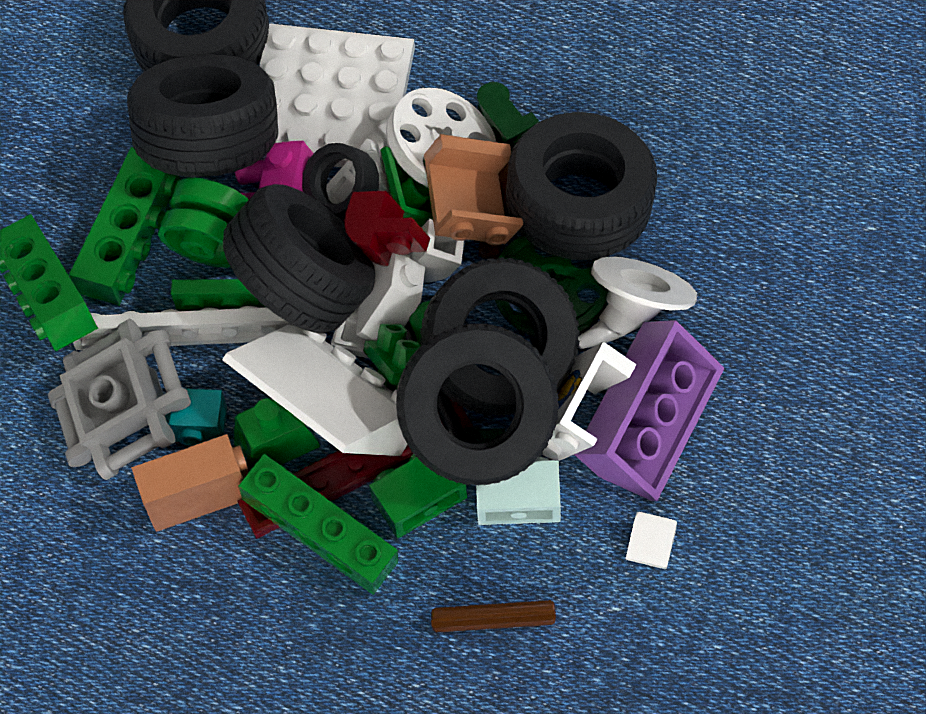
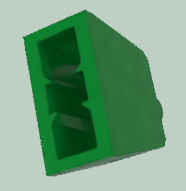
[234,398,320,472]

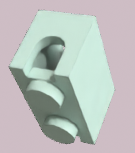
[476,457,561,525]

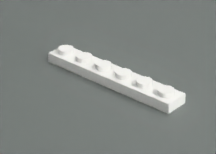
[73,306,295,350]

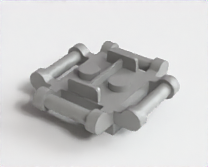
[48,319,191,480]

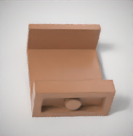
[424,134,523,245]

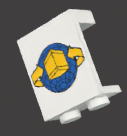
[542,342,636,461]

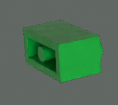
[369,454,467,539]

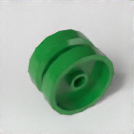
[157,178,249,268]

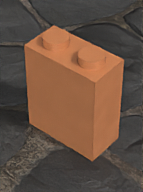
[131,434,249,532]

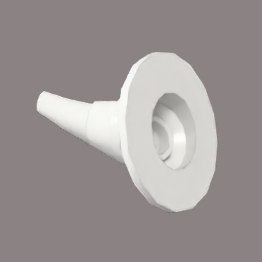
[578,257,697,349]

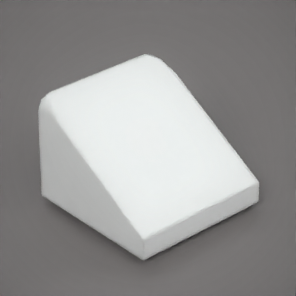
[626,512,677,569]

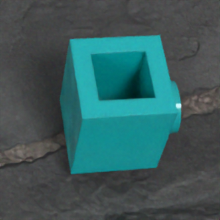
[165,389,227,446]

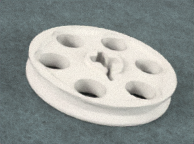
[386,88,496,187]

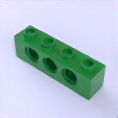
[69,147,181,306]
[0,214,98,352]
[238,454,398,595]

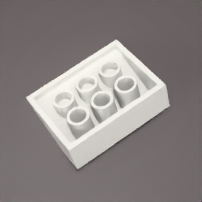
[222,325,407,456]

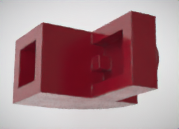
[345,191,430,266]

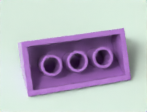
[574,320,724,501]

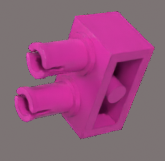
[235,140,314,199]

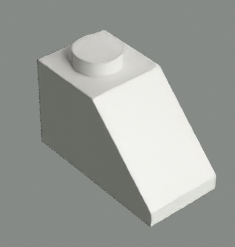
[355,253,425,340]

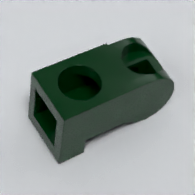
[477,82,539,152]

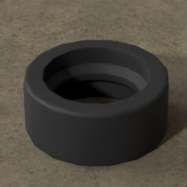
[302,143,379,219]

